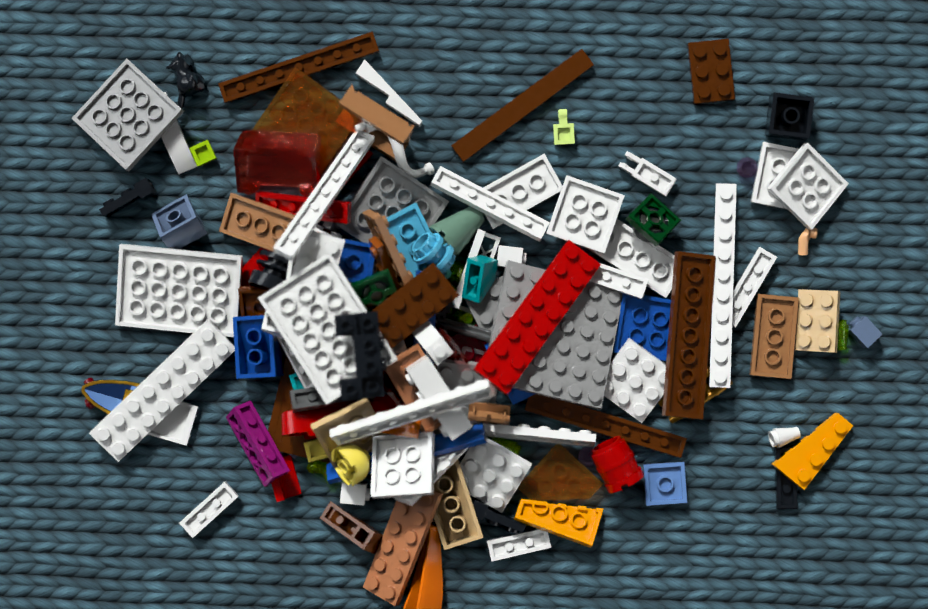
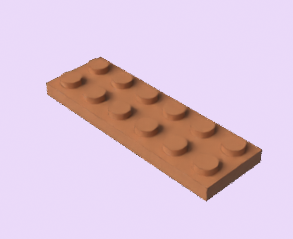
[363,489,443,606]

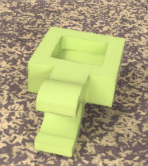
[553,109,575,145]

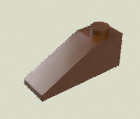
[320,501,383,554]

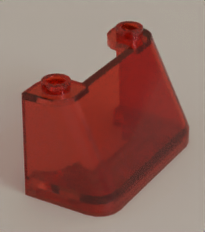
[233,130,321,197]

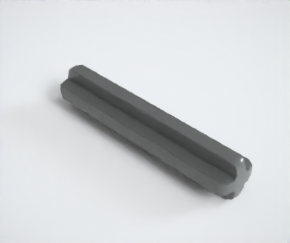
[437,318,492,342]

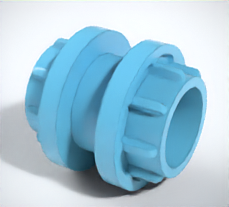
[412,232,456,274]

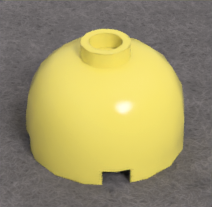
[331,444,370,486]

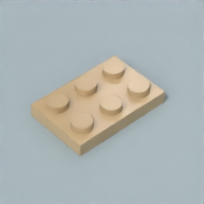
[795,289,841,353]

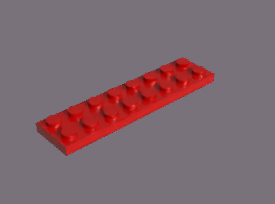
[473,240,601,395]

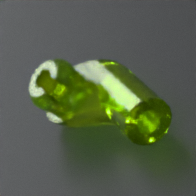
[450,260,464,282]
[452,310,473,324]

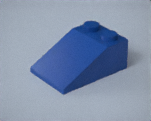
[233,315,283,379]

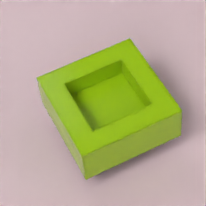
[189,139,217,167]

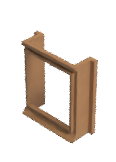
[335,84,415,162]

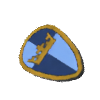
[81,380,140,414]

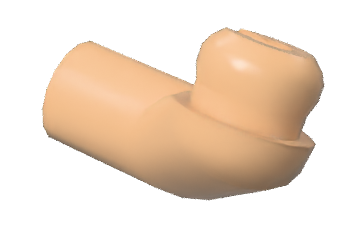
[798,228,818,255]

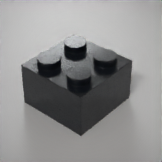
[765,92,815,141]

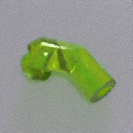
[307,460,328,484]

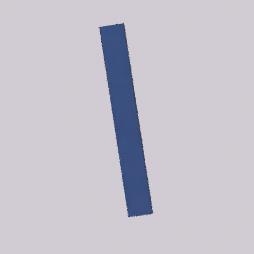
[326,423,486,484]

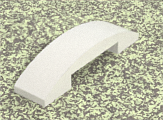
[161,92,198,174]

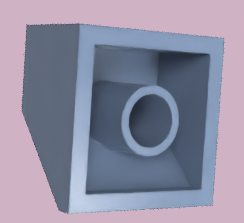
[151,194,207,249]

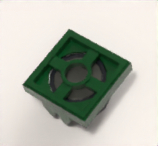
[625,193,681,247]
[351,269,397,312]

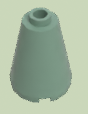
[429,206,485,258]

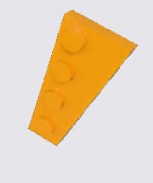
[771,413,853,490]
[514,499,603,548]

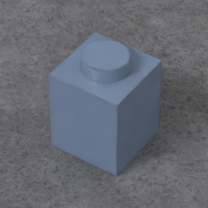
[847,316,882,348]

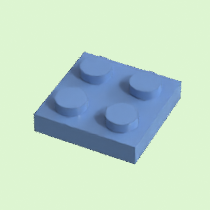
[643,461,687,506]

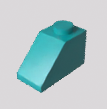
[462,255,498,303]

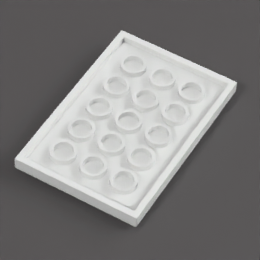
[115,244,243,337]
[258,252,398,405]

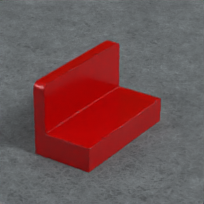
[271,455,302,502]

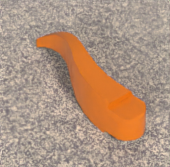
[403,525,443,609]

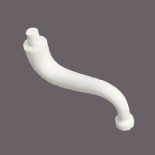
[354,120,435,178]

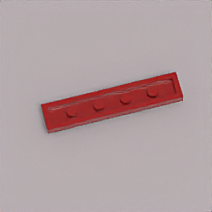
[255,191,351,224]

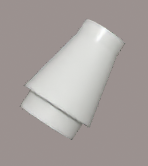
[768,427,801,448]

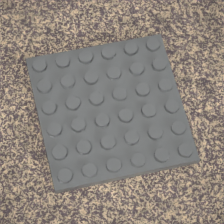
[481,260,623,409]

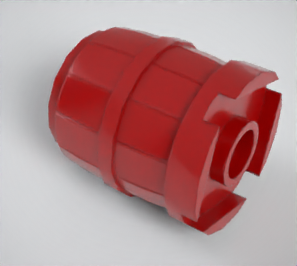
[591,436,644,493]

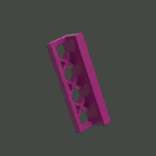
[226,401,290,487]

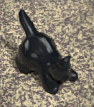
[166,52,206,109]

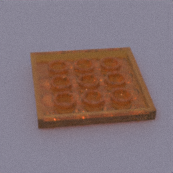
[249,67,360,182]

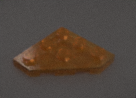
[518,444,603,501]

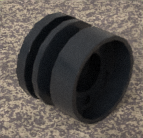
[248,250,289,289]

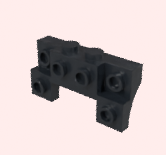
[334,311,387,401]

